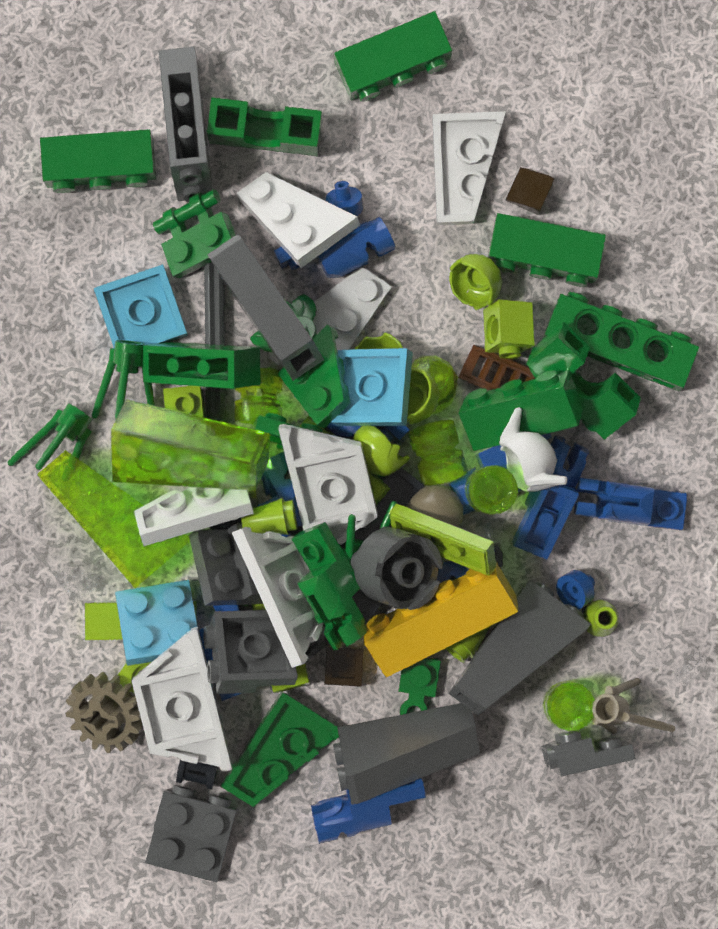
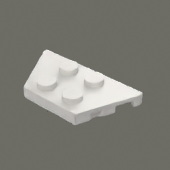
[279,424,378,545]
[232,527,323,668]
[132,627,233,771]

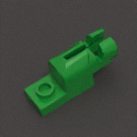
[292,522,368,650]

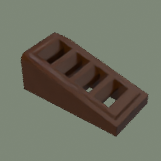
[458,344,536,391]

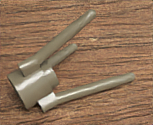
[592,678,675,734]

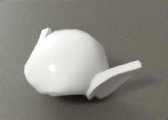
[499,407,568,492]

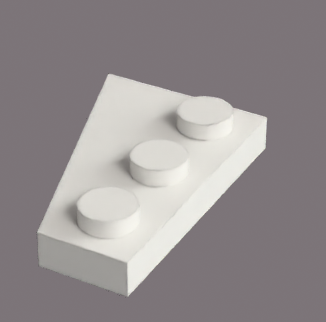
[432,111,506,225]
[237,172,360,268]

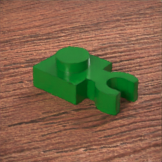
[398,658,441,715]

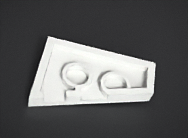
[313,267,392,352]
[134,456,254,546]

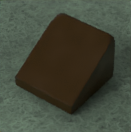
[505,167,555,215]

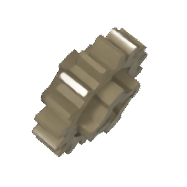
[65,672,143,753]

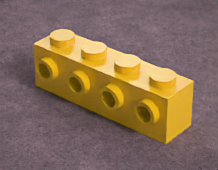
[364,562,518,678]

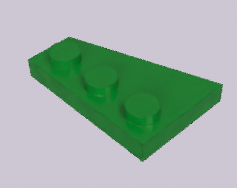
[221,691,339,807]

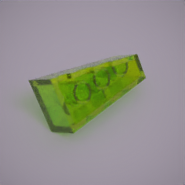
[111,399,270,491]
[37,450,190,588]

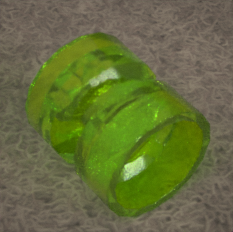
[234,368,283,424]
[408,420,468,486]
[464,465,518,515]
[542,681,595,731]

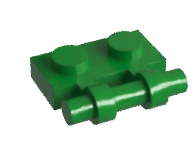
[153,189,236,279]

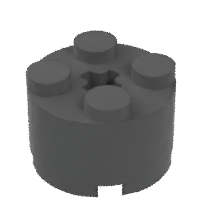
[351,526,442,610]

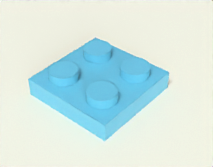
[93,264,188,348]
[331,348,413,426]
[115,580,197,666]

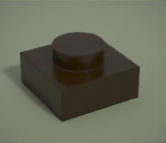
[324,647,364,687]

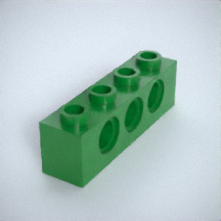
[542,292,699,392]

